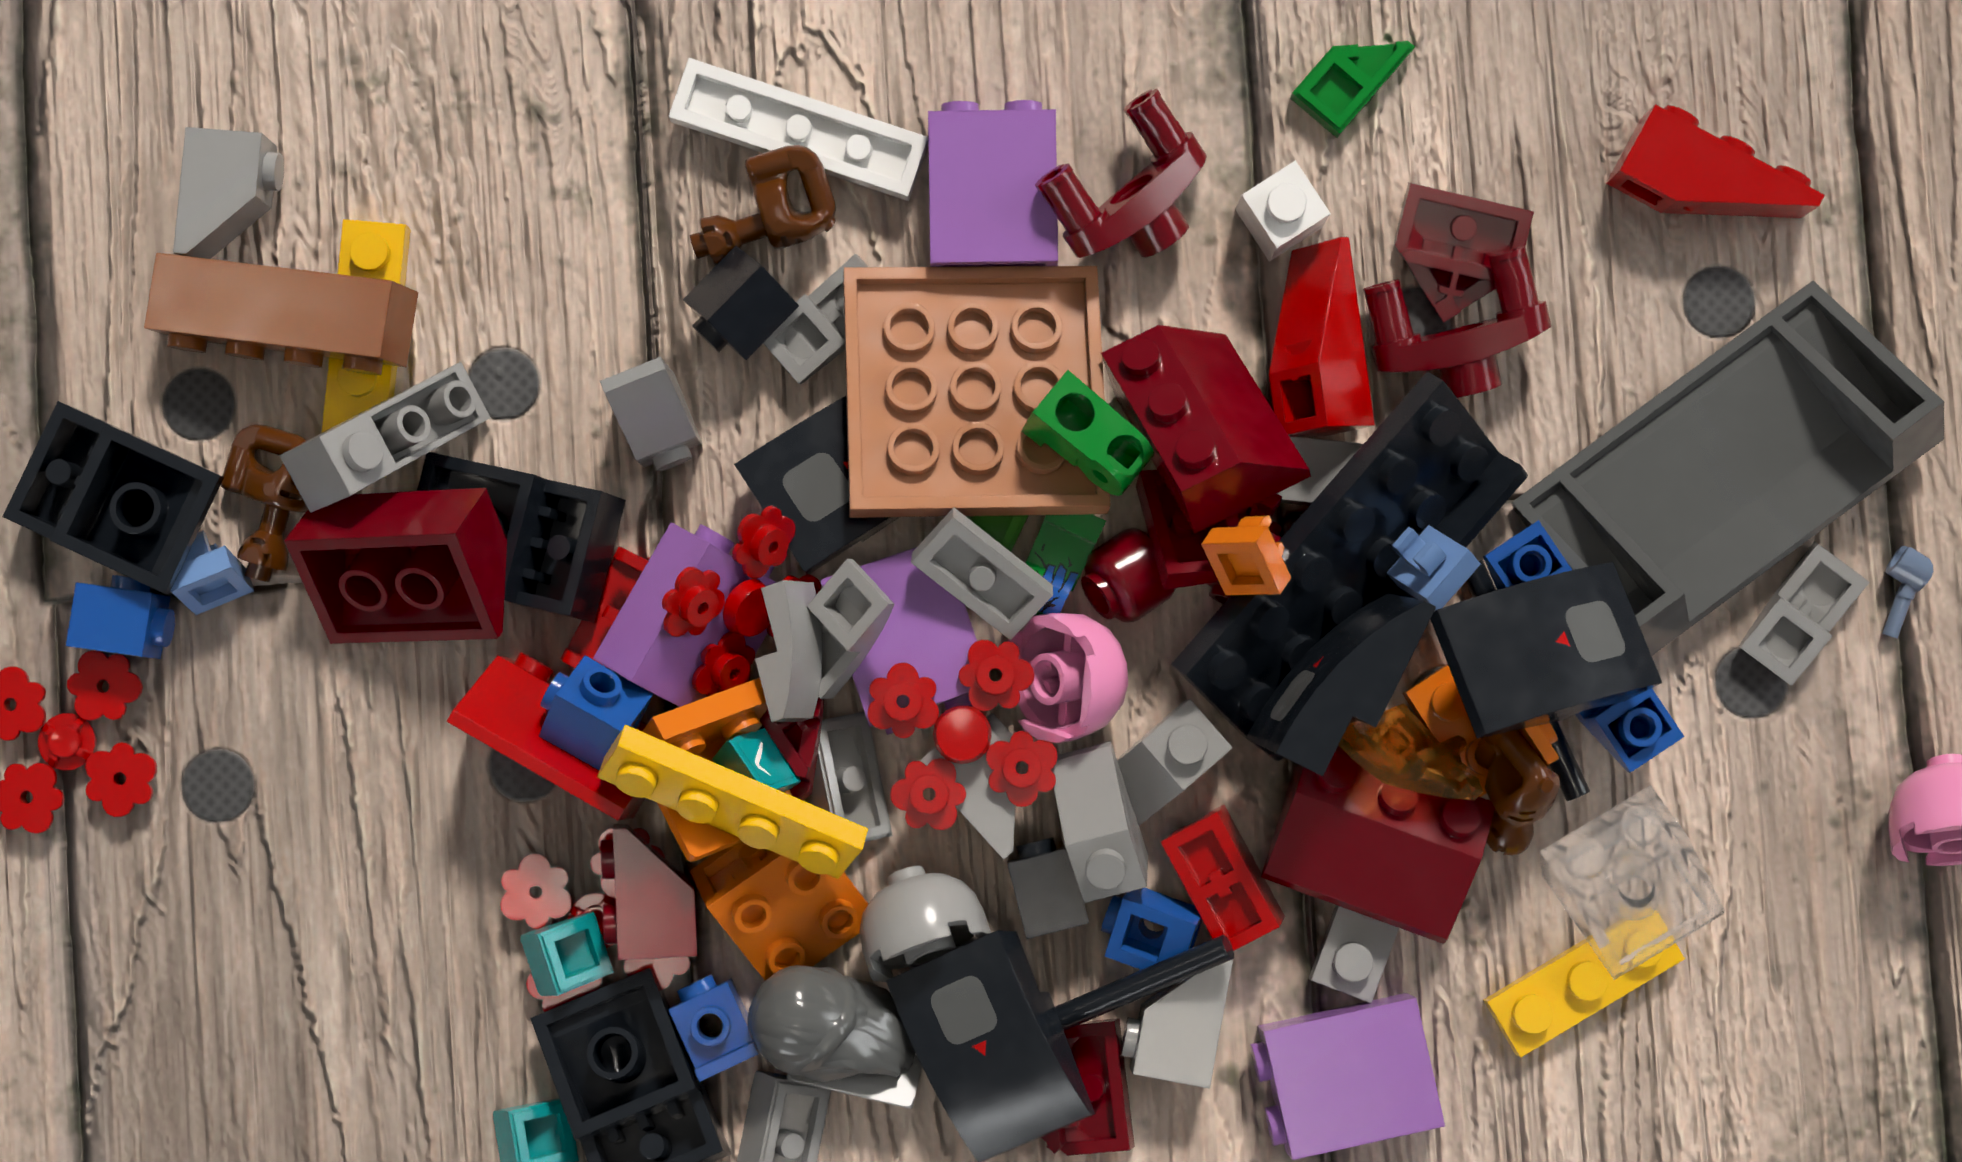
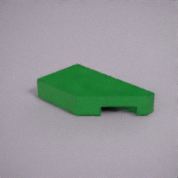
[1290,41,1415,138]

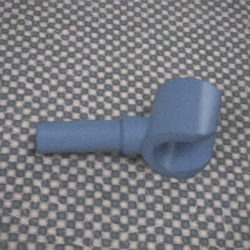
[1882,546,1934,639]

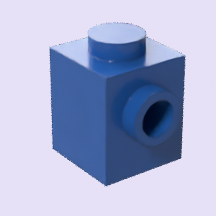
[66,575,175,659]
[539,655,653,770]

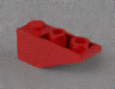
[1606,104,1825,218]
[1269,237,1375,437]

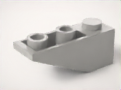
[279,362,491,513]

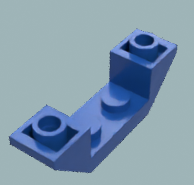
[1483,520,1685,773]

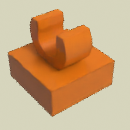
[1201,515,1291,595]

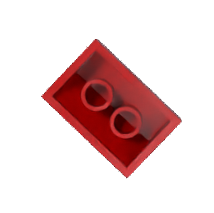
[446,652,647,821]

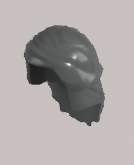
[747,965,916,1082]

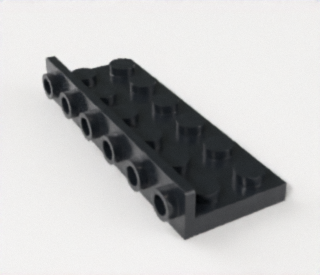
[1171,372,1528,761]

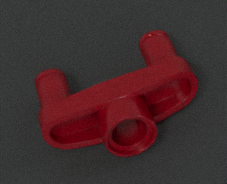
[1035,89,1207,258]
[1363,246,1552,398]

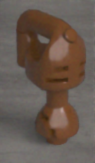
[690,145,836,266]
[221,424,308,582]
[1475,730,1560,856]

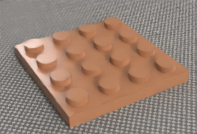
[843,266,1111,518]

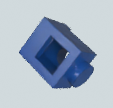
[1101,888,1203,970]
[668,974,760,1082]

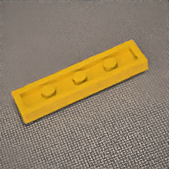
[321,219,411,478]
[597,725,868,879]

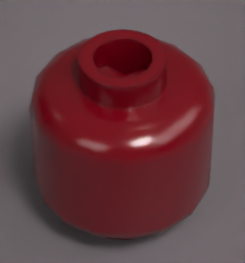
[1081,528,1176,623]

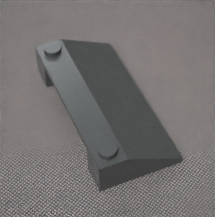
[1511,280,1944,656]

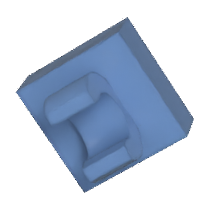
[1387,525,1481,611]
[171,531,254,615]

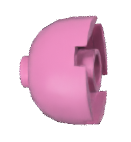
[1008,613,1128,743]
[1888,754,1962,866]

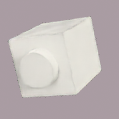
[1235,160,1331,262]

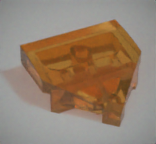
[1339,703,1483,801]

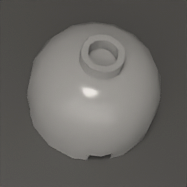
[859,866,991,982]

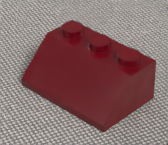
[1101,325,1311,534]
[284,488,507,644]
[1261,746,1495,944]

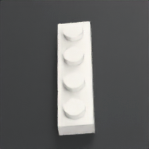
[668,58,929,201]

